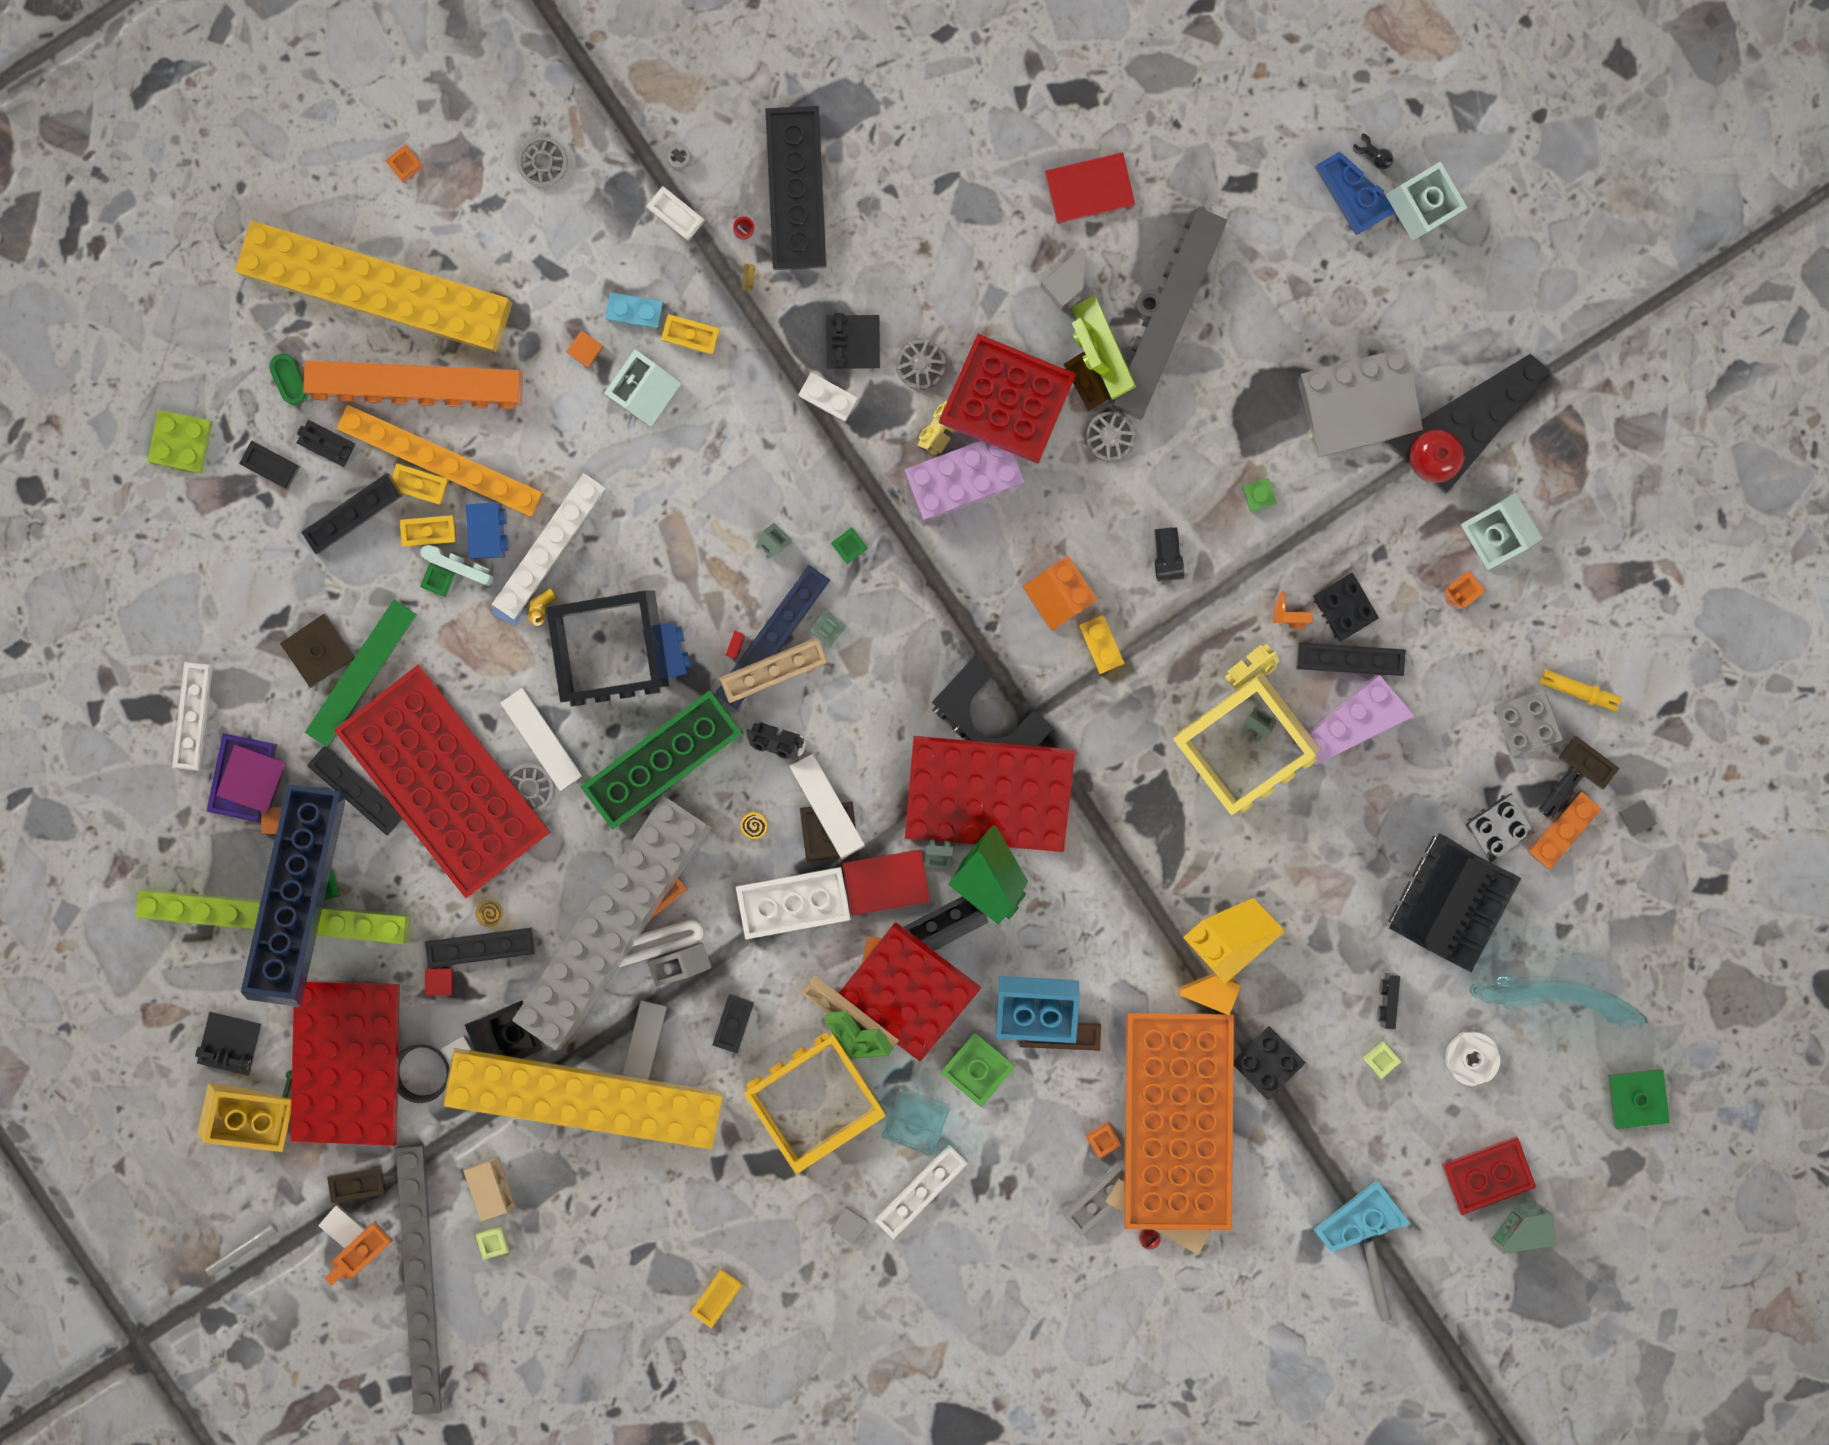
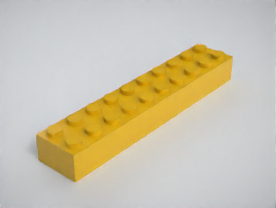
[235,220,513,354]
[443,1048,722,1149]

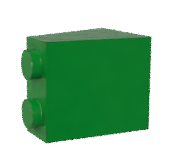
[948,825,1028,925]

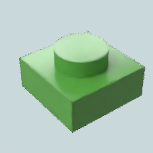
[1242,478,1277,512]

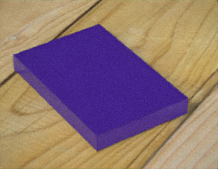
[206,733,277,822]

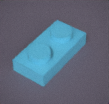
[605,293,663,329]

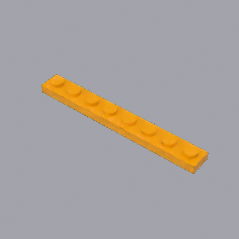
[336,405,543,517]

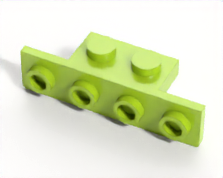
[1072,295,1136,400]

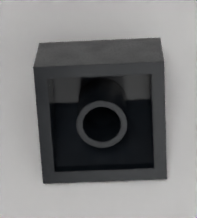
[464,1000,543,1059]

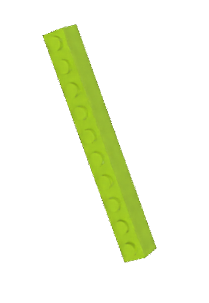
[135,889,412,944]

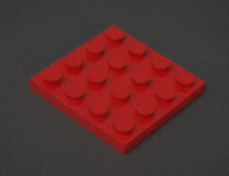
[939,333,1076,464]
[839,921,981,1062]

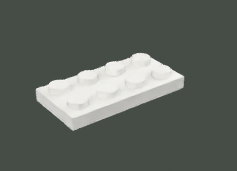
[736,867,851,939]

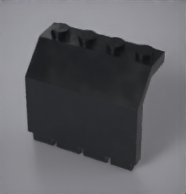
[1387,833,1521,973]

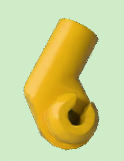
[528,588,558,626]

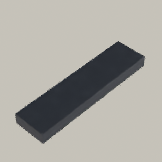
[301,473,403,554]
[1296,642,1406,676]
[307,746,403,836]
[425,927,535,968]

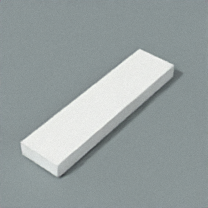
[172,662,213,771]
[500,688,583,791]
[789,753,865,859]
[875,1144,968,1240]

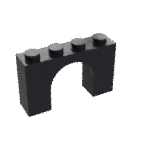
[931,655,1054,746]

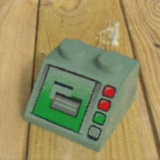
[1491,1201,1557,1254]

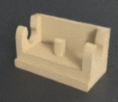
[463,1156,516,1221]

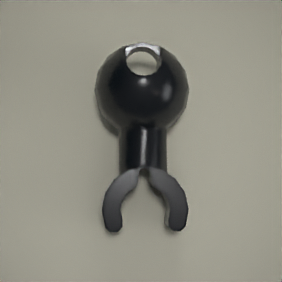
[1353,133,1394,170]

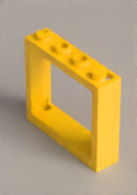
[743,1032,886,1174]

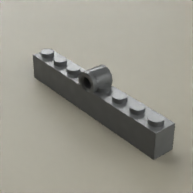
[1111,207,1228,420]

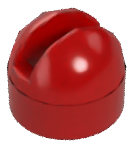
[733,216,755,240]
[1139,1229,1161,1250]

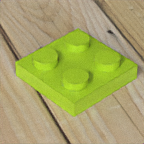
[147,410,213,474]

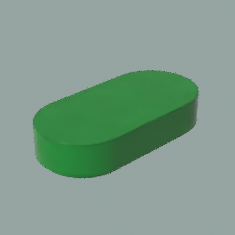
[269,353,309,406]

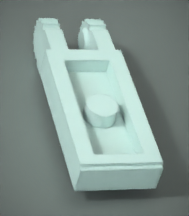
[420,545,495,586]

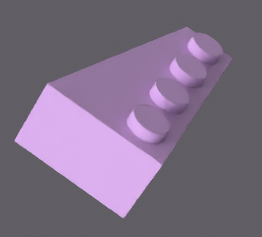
[1293,675,1414,765]

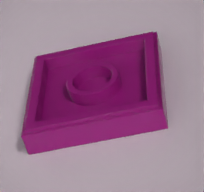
[216,745,287,814]

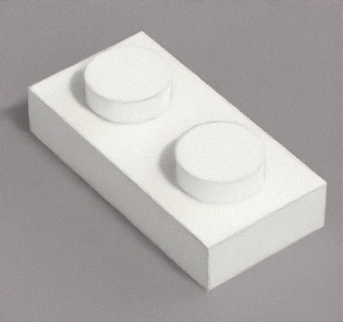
[798,372,858,422]

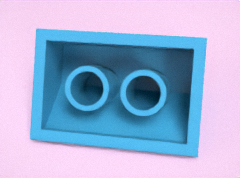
[996,976,1080,1043]

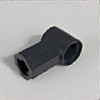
[1154,527,1184,582]

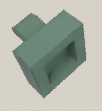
[756,523,792,559]
[809,610,847,647]
[1242,705,1277,742]
[924,840,953,869]

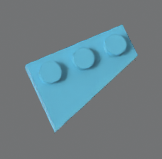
[1313,1180,1410,1252]

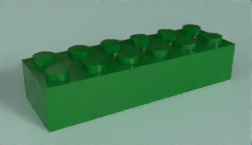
[580,690,744,830]

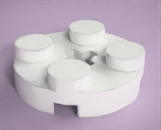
[1445,1031,1501,1086]

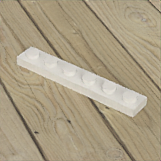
[492,473,606,620]

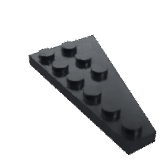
[1385,354,1550,494]

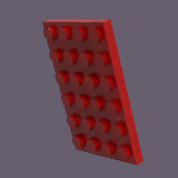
[905,736,1075,852]
[291,981,400,1146]

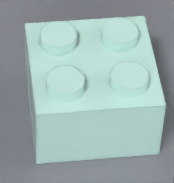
[1386,161,1467,241]

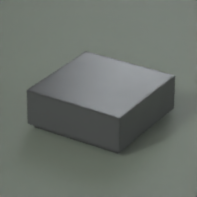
[1619,800,1657,836]

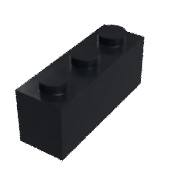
[904,896,989,951]

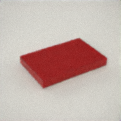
[1045,152,1135,224]
[842,849,930,916]
[1442,1136,1537,1215]

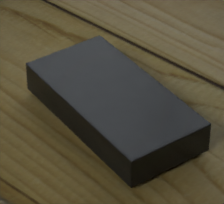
[239,440,300,490]

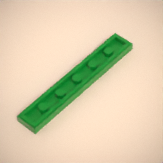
[304,599,417,747]

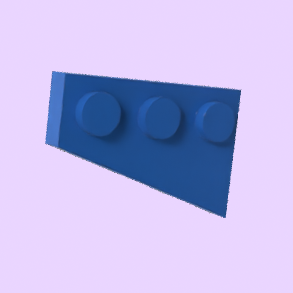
[1315,152,1396,235]

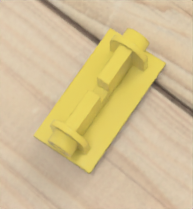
[917,401,956,457]
[1225,644,1279,691]

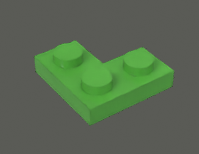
[823,1011,894,1059]

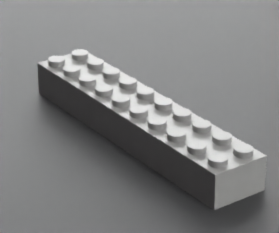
[512,795,712,1051]

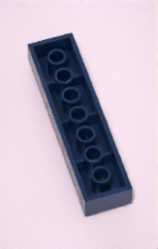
[241,784,346,1007]

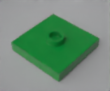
[1608,1069,1670,1129]

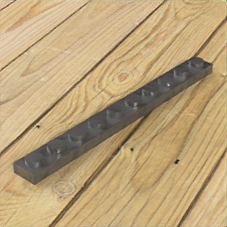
[396,1145,442,1415]

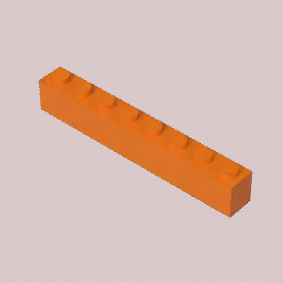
[303,360,523,410]

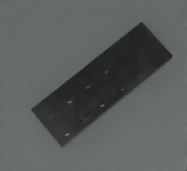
[765,106,827,270]

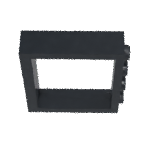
[546,590,669,707]

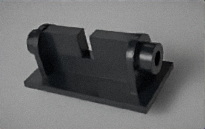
[296,420,356,467]
[746,722,804,761]

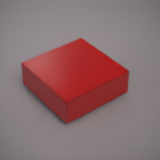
[725,630,746,659]
[425,968,453,996]

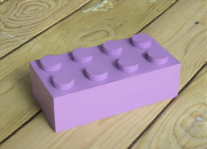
[904,441,1024,522]

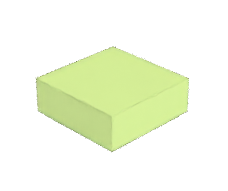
[1363,1041,1401,1079]
[476,1226,510,1260]

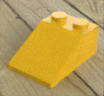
[1183,898,1285,984]
[197,1082,291,1152]

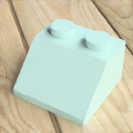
[1461,493,1543,570]

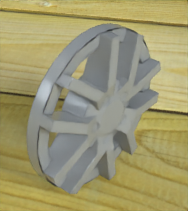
[517,136,568,188]
[896,339,946,390]
[1085,411,1136,462]
[507,763,554,812]

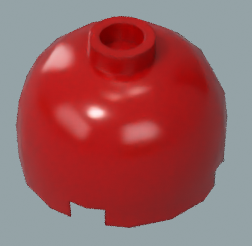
[1409,429,1465,483]

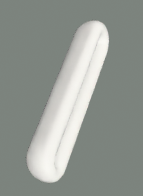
[619,920,704,967]

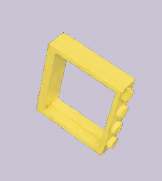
[1173,673,1321,816]

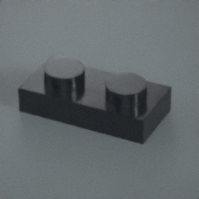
[1377,973,1400,1030]
[712,993,754,1054]

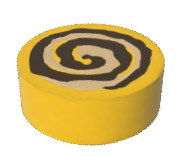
[741,812,768,839]

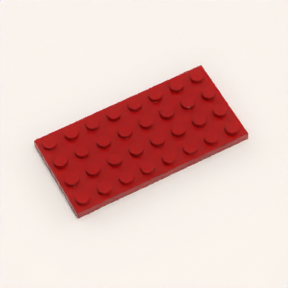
[334,664,551,899]

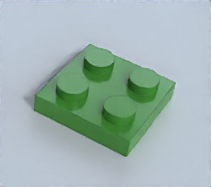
[940,1031,1016,1107]

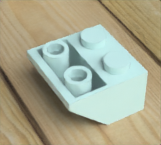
[604,350,681,428]

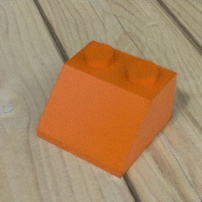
[1022,556,1098,631]

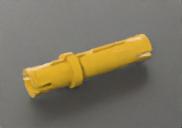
[1539,669,1622,712]

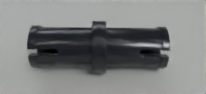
[1538,767,1584,819]

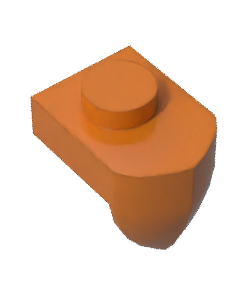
[1445,570,1487,609]
[1273,591,1313,629]

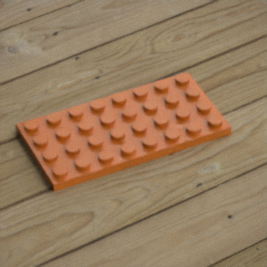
[1124,1012,1234,1230]

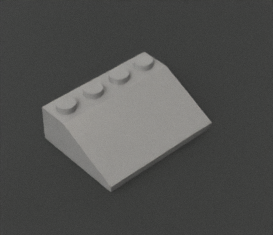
[1298,347,1423,458]

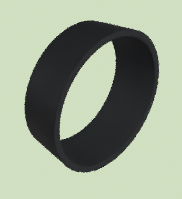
[397,1044,450,1103]

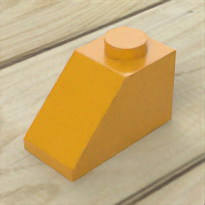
[1177,973,1241,1015]

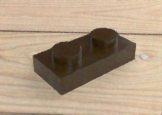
[1063,352,1111,411]
[1558,736,1620,790]
[327,1166,386,1203]

